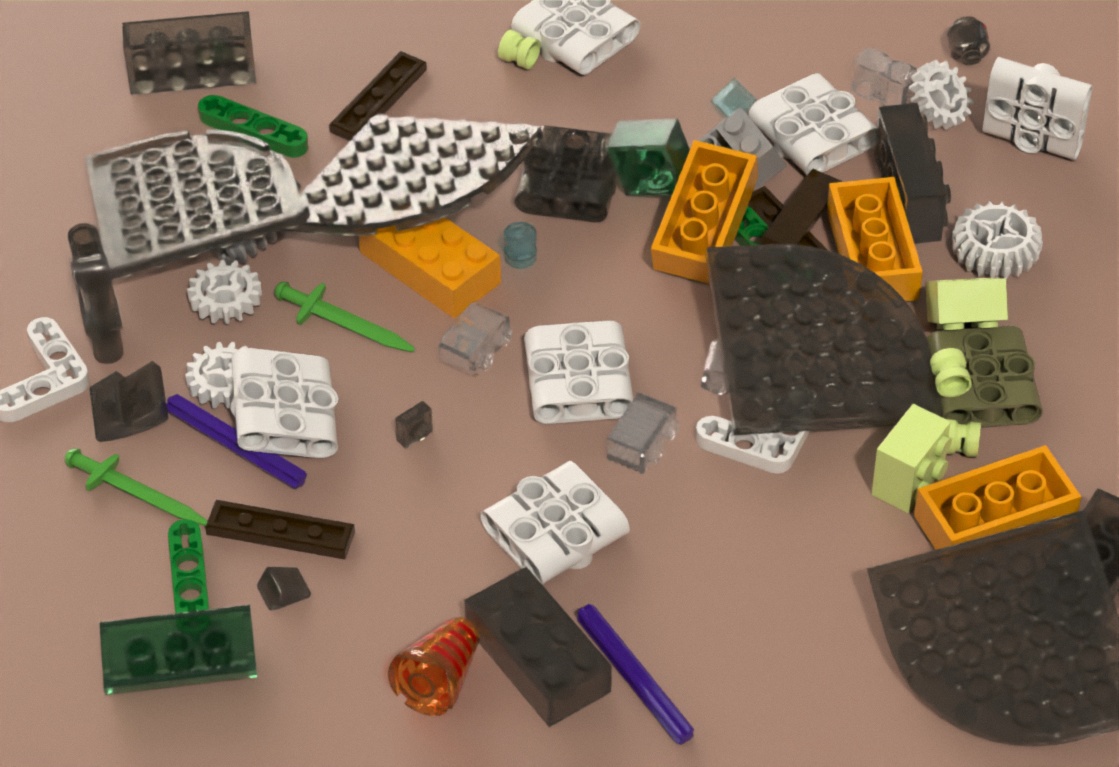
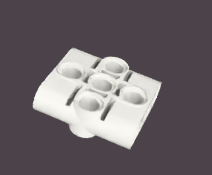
[511,0,641,75]
[982,57,1093,160]
[748,73,881,175]
[524,321,635,424]
[230,348,338,458]
[480,461,630,586]

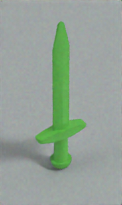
[274,282,415,352]
[65,448,207,526]

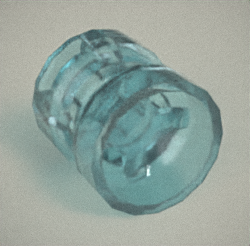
[503,222,537,269]

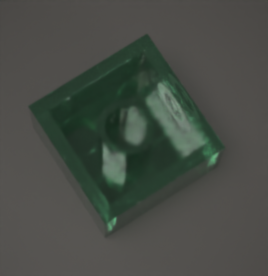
[606,119,690,196]

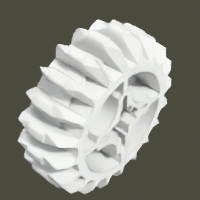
[952,201,1043,279]

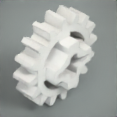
[909,60,973,130]
[187,260,262,324]
[185,342,248,408]

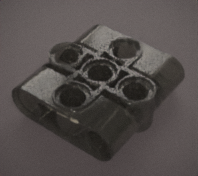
[514,125,625,222]
[68,223,124,364]

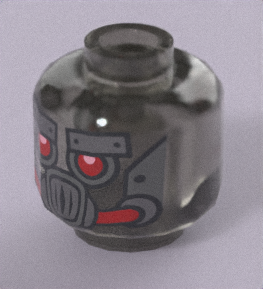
[947,16,990,65]

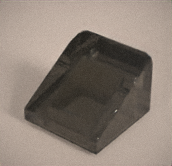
[257,567,311,611]

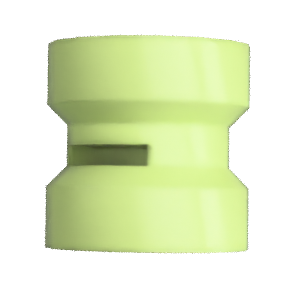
[498,30,541,69]
[930,348,972,397]
[946,419,981,458]

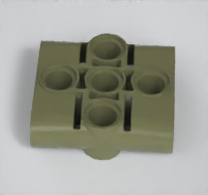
[925,326,1043,427]

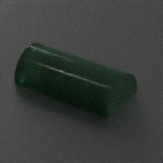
[99,605,258,696]

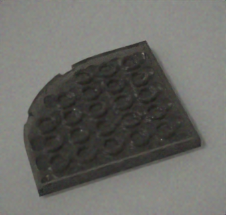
[277,115,543,236]
[85,130,307,280]
[705,244,943,435]
[867,510,1119,747]

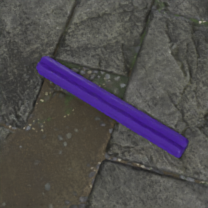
[165,394,307,489]
[577,604,694,745]

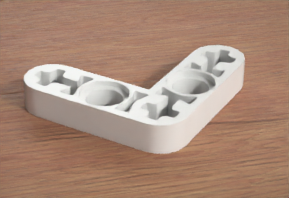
[0,317,90,423]
[696,389,819,474]

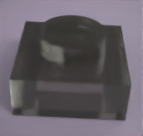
[395,401,433,449]

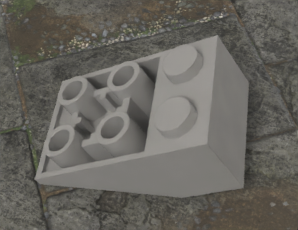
[664,107,787,189]

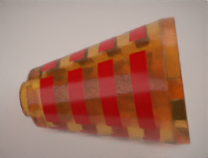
[388,617,480,716]

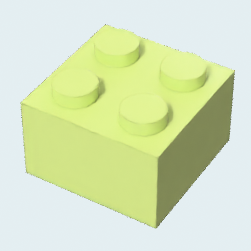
[925,277,1008,330]
[872,404,952,514]

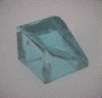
[711,77,757,117]

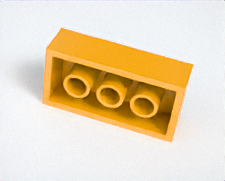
[651,140,758,286]
[827,177,923,307]
[358,190,501,319]
[914,445,1081,568]

